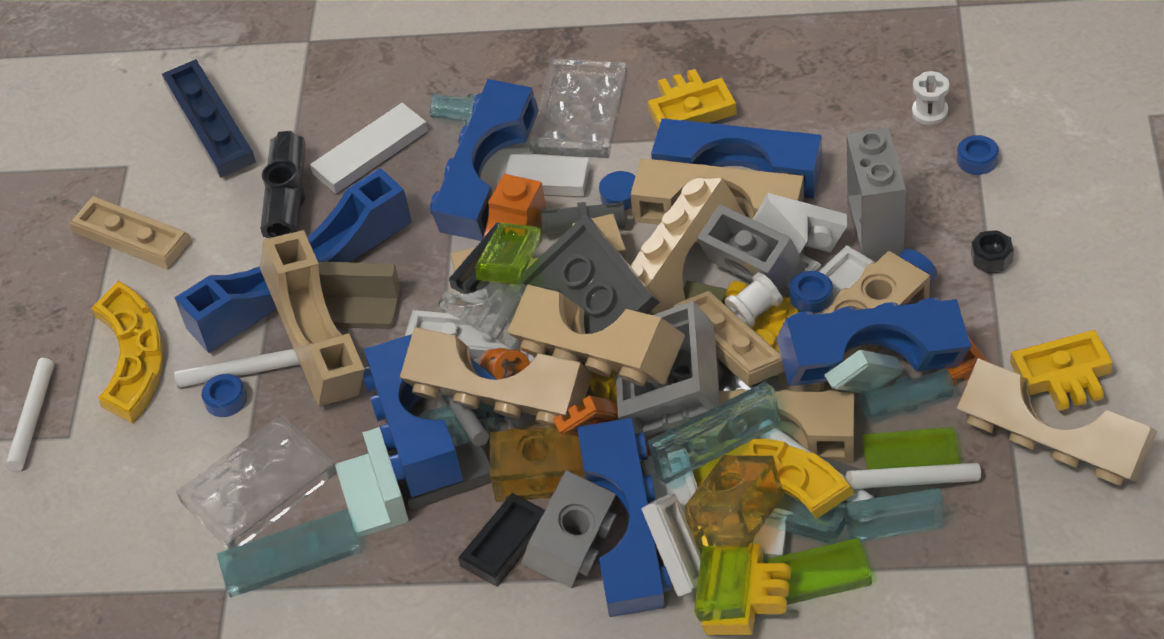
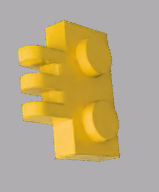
[648,69,737,129]
[1010,330,1113,411]
[701,543,792,635]

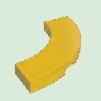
[91,280,164,424]
[687,438,855,519]

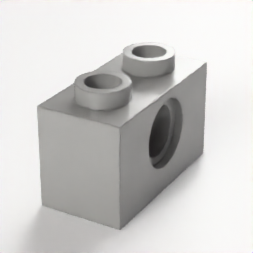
[697,204,801,293]
[521,470,617,588]

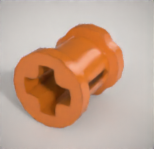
[479,348,530,380]

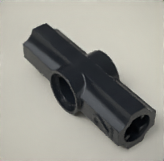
[260,131,306,238]

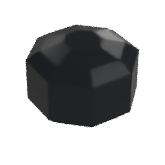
[971,230,1014,273]

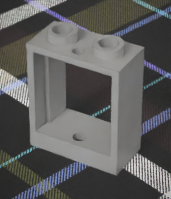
[846,128,906,262]
[616,301,721,437]

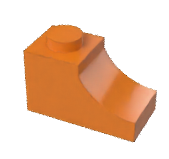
[484,173,546,259]

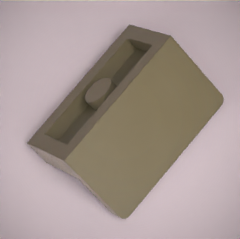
[318,262,402,329]

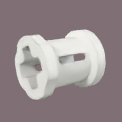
[912,71,950,125]
[725,272,783,328]

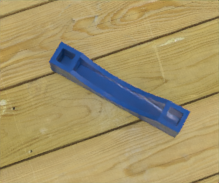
[174,168,412,353]

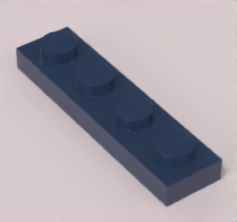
[162,59,256,178]

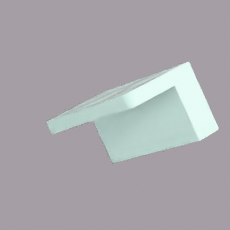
[335,427,409,537]

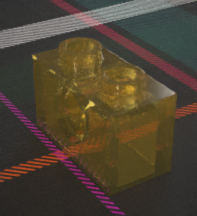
[490,427,585,502]
[685,455,784,547]

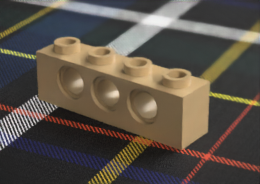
[778,251,930,392]

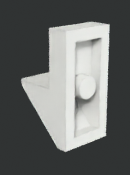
[753,193,847,255]

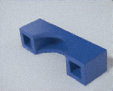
[430,79,539,241]
[651,118,822,199]
[776,298,971,386]
[363,334,463,497]
[577,418,672,617]

